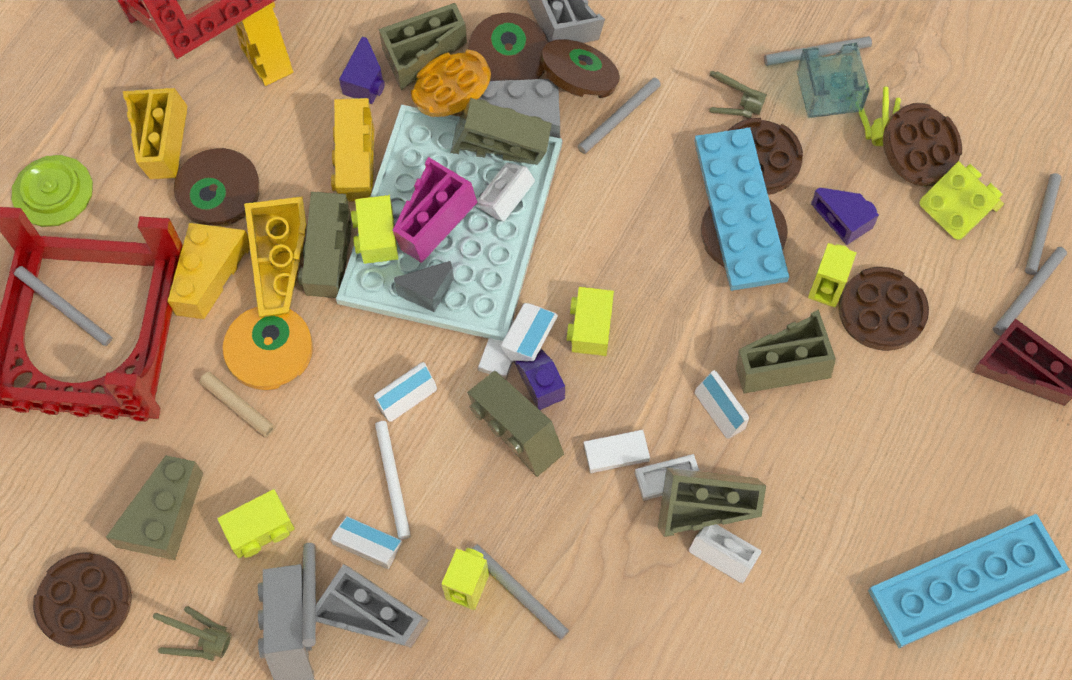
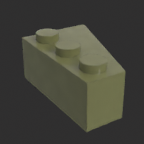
[379,3,467,90]
[450,98,552,165]
[298,192,353,298]
[736,309,836,393]
[467,370,564,477]
[106,455,203,560]
[658,467,766,537]

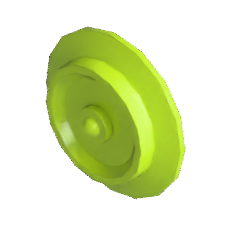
[11,155,93,227]

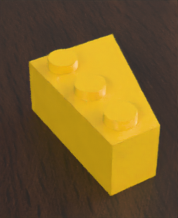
[235,2,294,86]
[122,88,188,179]
[331,98,375,202]
[168,223,250,319]

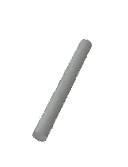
[764,36,872,66]
[578,77,661,154]
[1025,173,1062,275]
[993,247,1067,336]
[14,266,113,346]
[302,543,316,647]
[472,544,569,640]

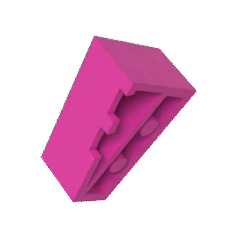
[393,157,478,263]

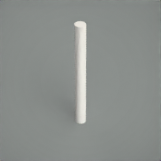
[375,421,411,540]

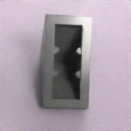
[394,261,454,312]

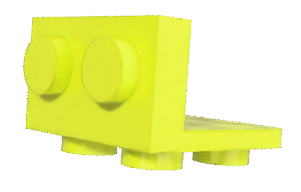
[919,161,1004,240]

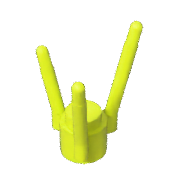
[852,86,901,146]

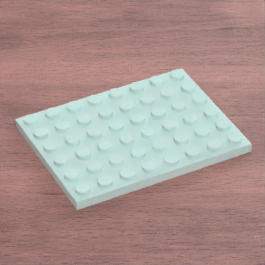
[336,105,562,341]

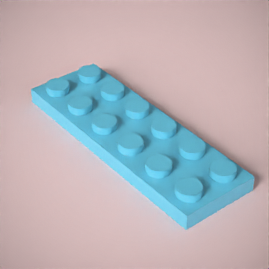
[694,128,789,291]
[868,514,1070,648]

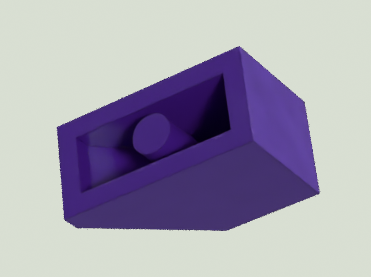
[339,36,385,104]
[811,187,879,245]
[514,348,565,410]

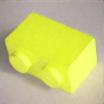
[351,195,398,264]
[808,243,857,308]
[567,287,614,356]
[217,489,295,558]
[441,548,489,610]

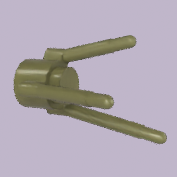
[709,71,767,118]
[153,606,232,661]

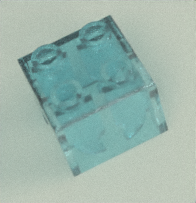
[797,43,870,118]

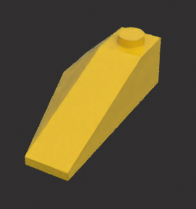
[244,196,307,318]

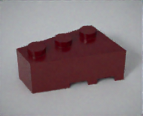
[972,318,1072,406]

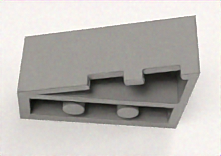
[528,0,605,43]
[479,79,560,138]
[258,564,315,680]
[316,564,429,648]

